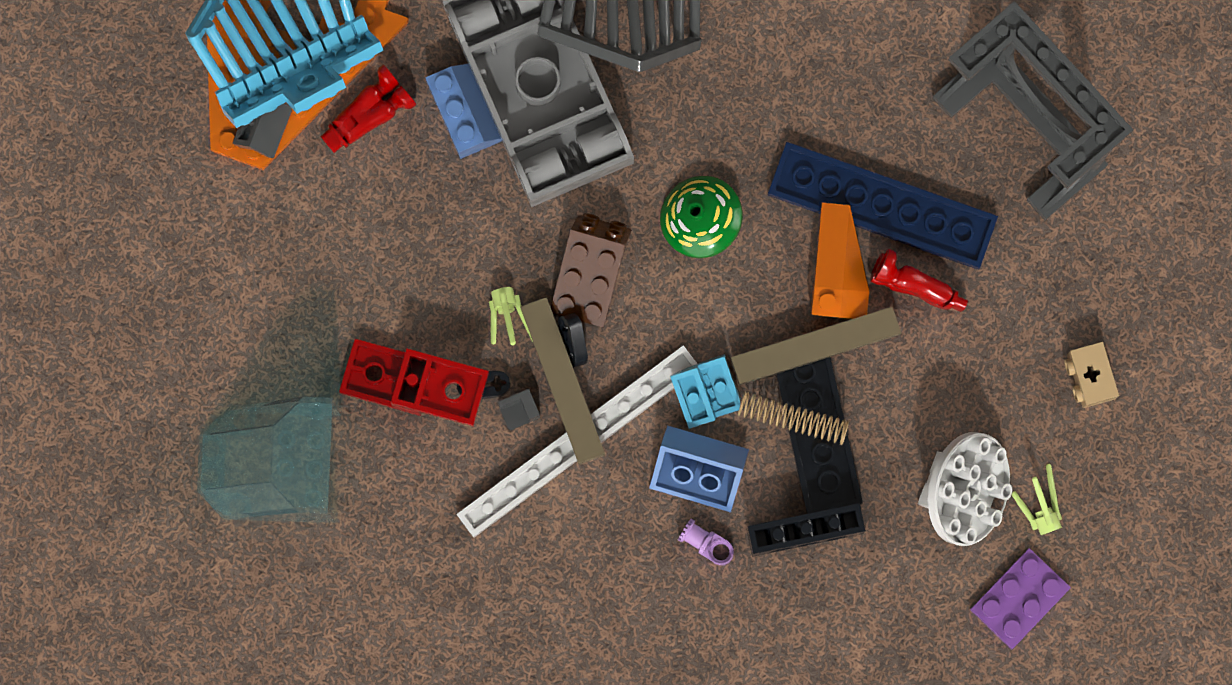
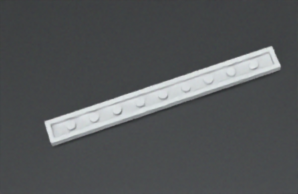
[457,345,697,538]

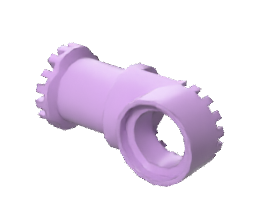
[678,519,734,565]

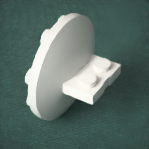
[917,432,1012,546]

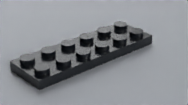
[776,357,863,514]

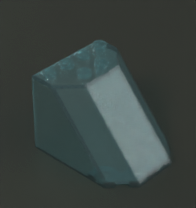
[197,397,342,523]

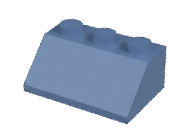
[425,64,502,159]
[649,425,749,512]

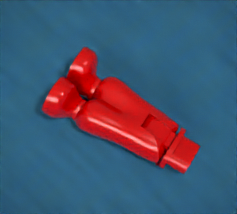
[320,64,416,153]
[870,249,968,312]

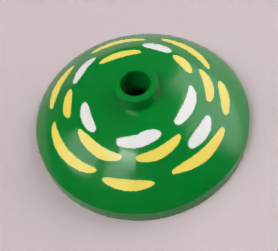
[660,176,743,258]

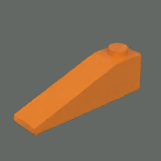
[811,202,869,319]

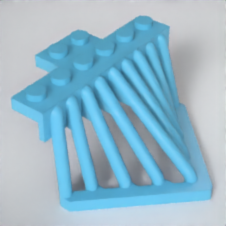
[185,0,383,128]

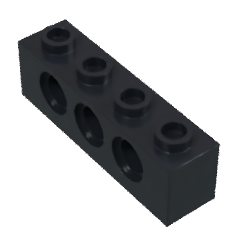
[746,503,866,557]

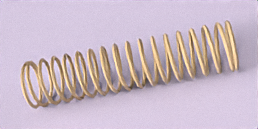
[738,391,849,445]

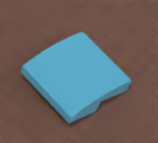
[670,354,741,429]

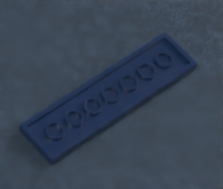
[768,142,998,270]

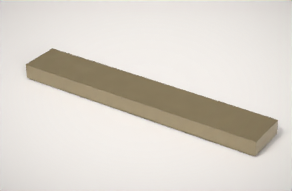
[520,297,605,465]
[731,307,901,385]

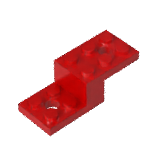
[339,339,489,427]

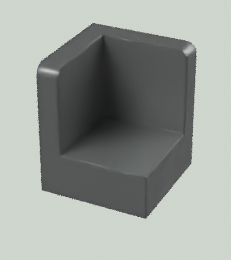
[498,389,540,430]

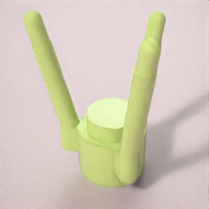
[489,287,533,345]
[1011,464,1062,535]

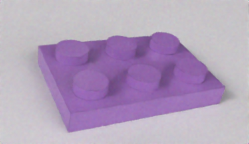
[970,548,1071,650]

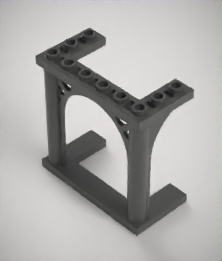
[933,1,1133,221]

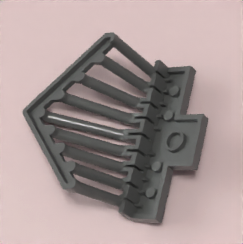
[537,0,702,72]

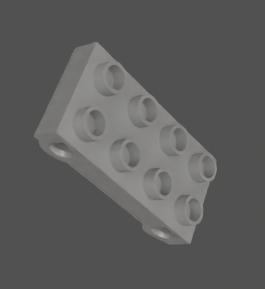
[442,0,634,207]

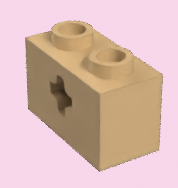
[1064,342,1119,408]

